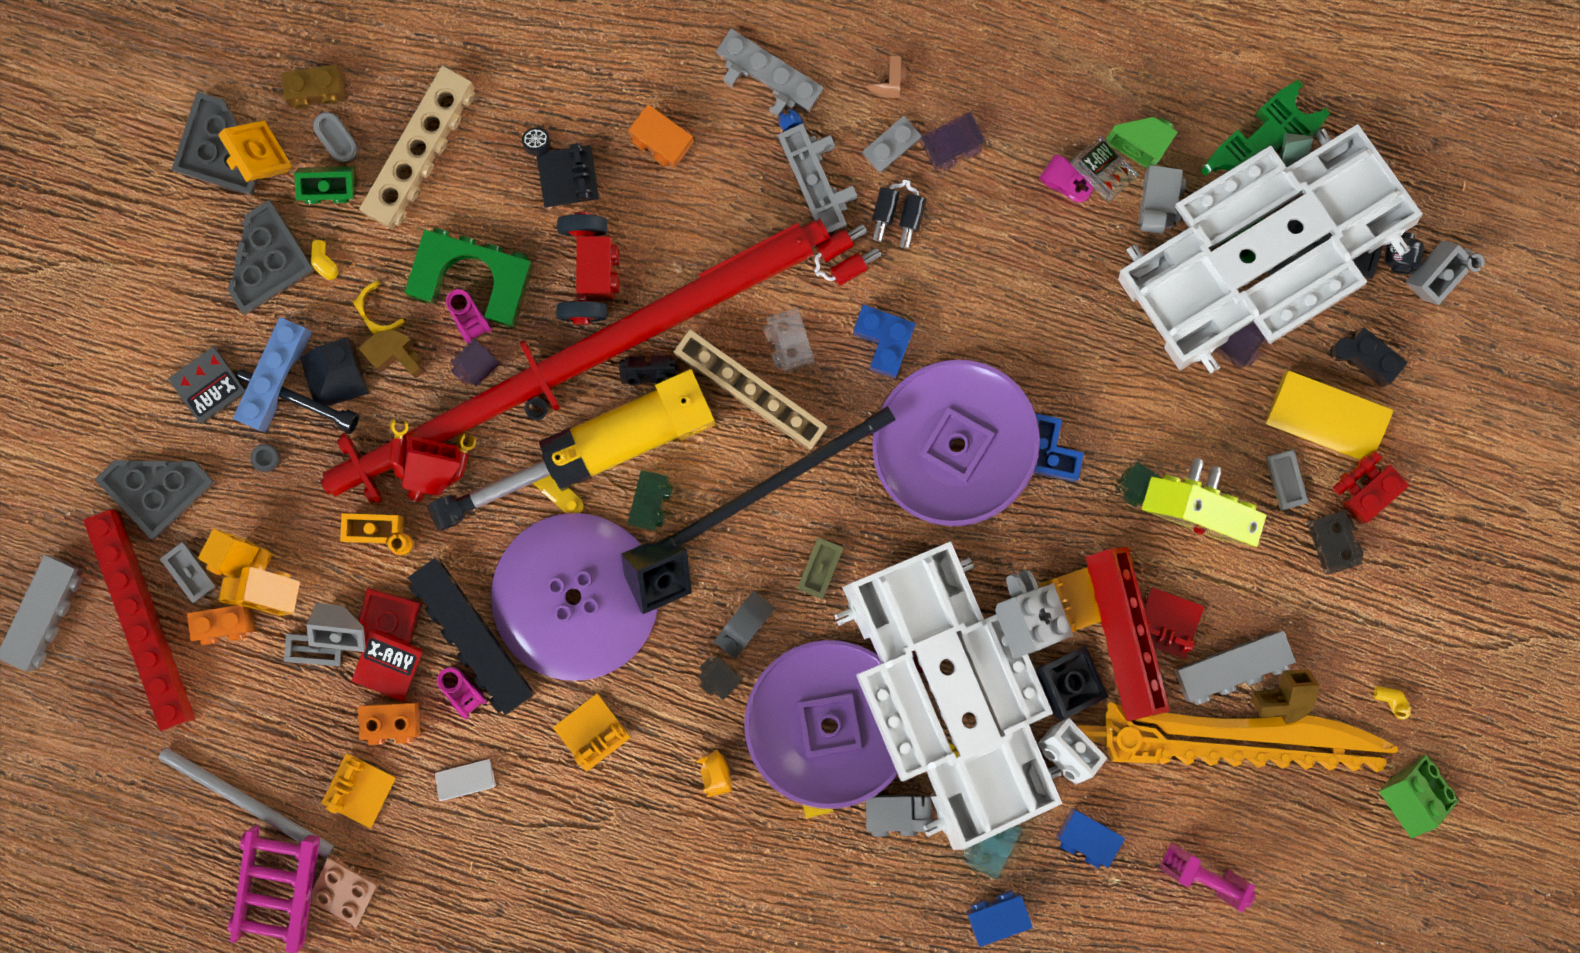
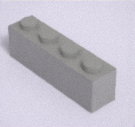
[0,555,84,672]
[1174,630,1296,705]

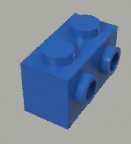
[1056,808,1125,869]
[966,890,1033,947]

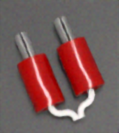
[813,224,881,287]

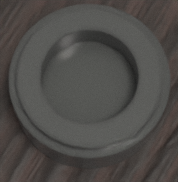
[250,444,281,472]

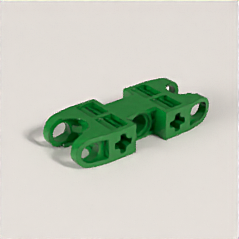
[1200,79,1330,177]

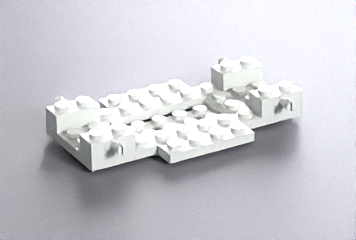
[1118,124,1423,374]
[835,542,1062,850]

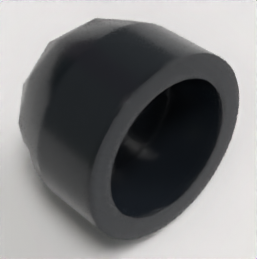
[524,397,548,420]

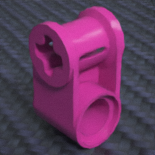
[1039,154,1094,203]
[446,289,493,345]
[437,666,488,720]

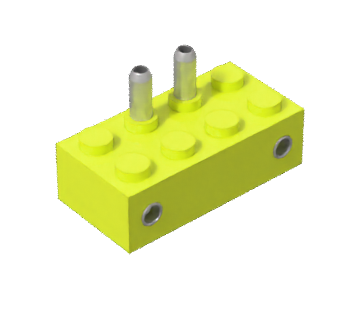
[1142,458,1266,547]

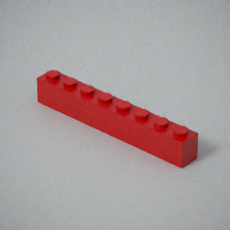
[83,510,195,731]

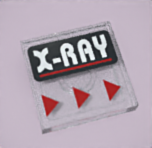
[1070,136,1139,202]

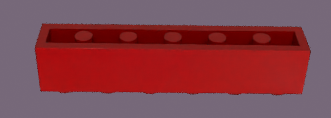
[1086,547,1170,722]

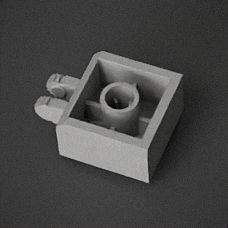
[995,569,1074,658]

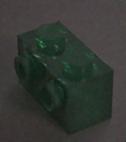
[1114,462,1163,507]
[627,470,673,532]

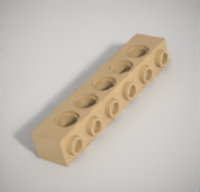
[359,66,475,230]
[674,330,827,451]

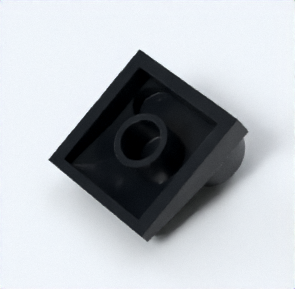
[1036,646,1109,720]

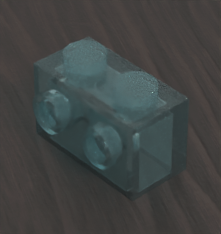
[963,825,1022,880]

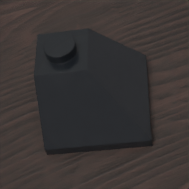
[300,337,370,407]
[621,543,692,614]

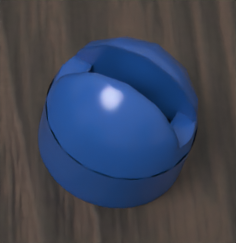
[779,109,803,132]

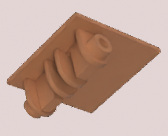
[311,857,380,927]

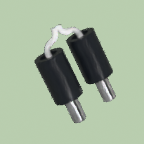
[872,180,927,249]

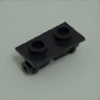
[619,355,676,386]

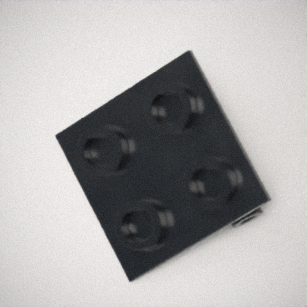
[536,143,599,208]

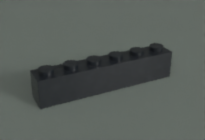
[407,558,536,715]

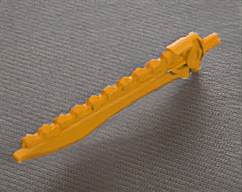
[1077,702,1398,772]

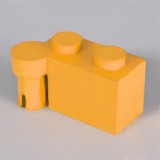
[340,513,414,555]
[198,528,274,579]

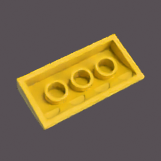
[1265,370,1394,460]

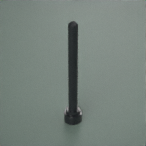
[236,369,360,434]

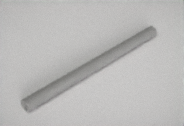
[158,747,335,858]

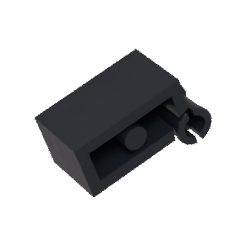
[1329,327,1408,387]

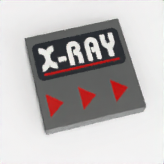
[168,346,246,424]

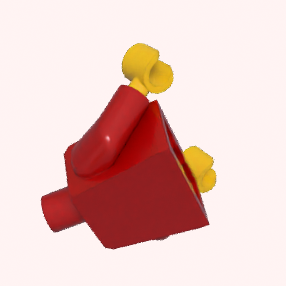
[390,419,476,502]

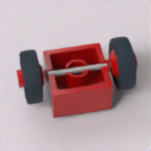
[556,212,620,325]

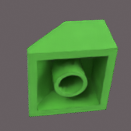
[1104,117,1178,169]

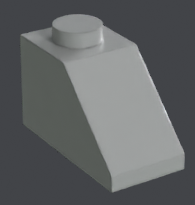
[306,603,365,652]

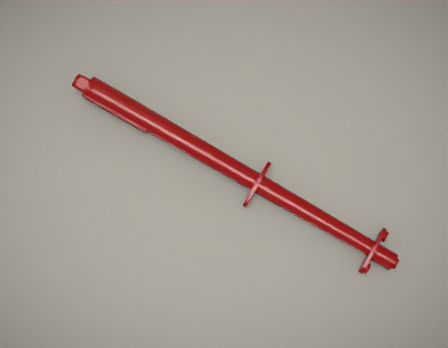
[320,218,830,504]

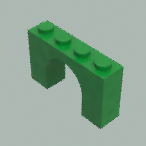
[404,228,534,329]

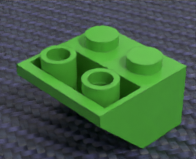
[1379,754,1458,838]

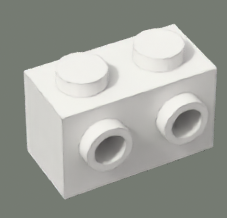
[1037,718,1107,785]

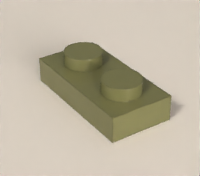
[797,537,844,599]

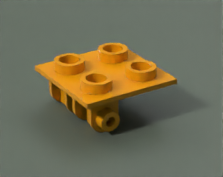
[1038,567,1101,632]
[553,693,631,772]
[321,753,396,829]

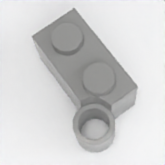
[1138,165,1186,234]

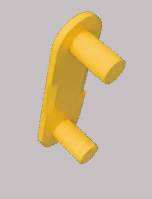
[530,463,584,514]

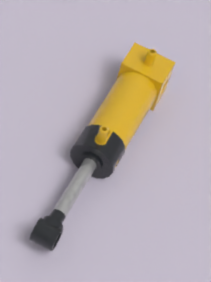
[426,369,716,532]

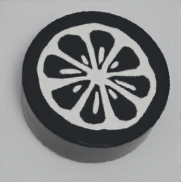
[522,127,551,156]

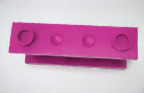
[228,825,320,953]
[1159,843,1256,913]

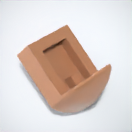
[866,56,906,98]

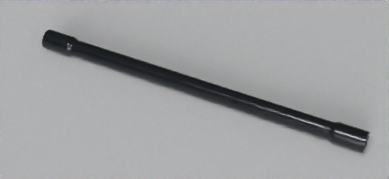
[655,406,896,546]

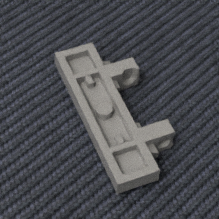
[716,29,824,118]
[778,124,858,234]

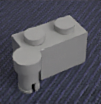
[1405,240,1485,305]
[865,794,935,837]

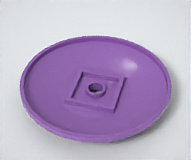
[872,360,1040,526]
[491,513,658,681]
[744,640,898,809]

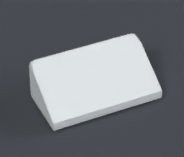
[435,759,496,802]

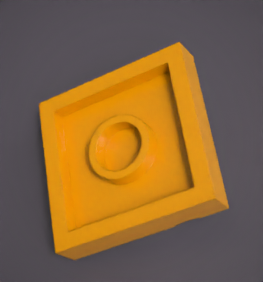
[218,120,292,182]

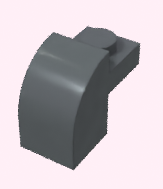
[714,591,775,659]

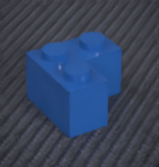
[853,304,916,379]
[1033,413,1084,482]

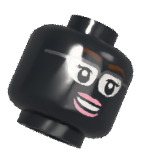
[1385,232,1424,274]

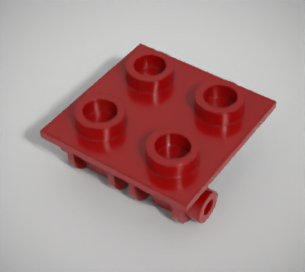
[1144,587,1205,659]

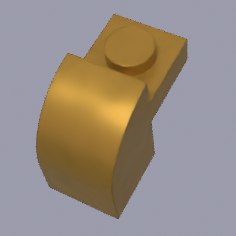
[358,330,424,378]
[1251,669,1320,724]

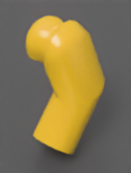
[311,240,338,280]
[1373,686,1411,720]

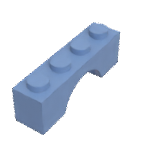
[233,317,312,433]

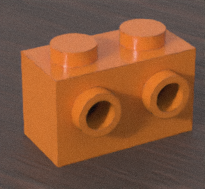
[628,104,694,169]
[187,605,255,646]
[358,702,421,745]

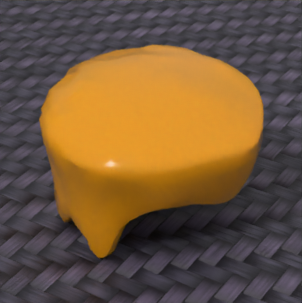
[696,749,733,797]

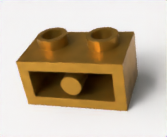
[281,65,346,109]

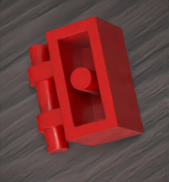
[1332,451,1410,524]

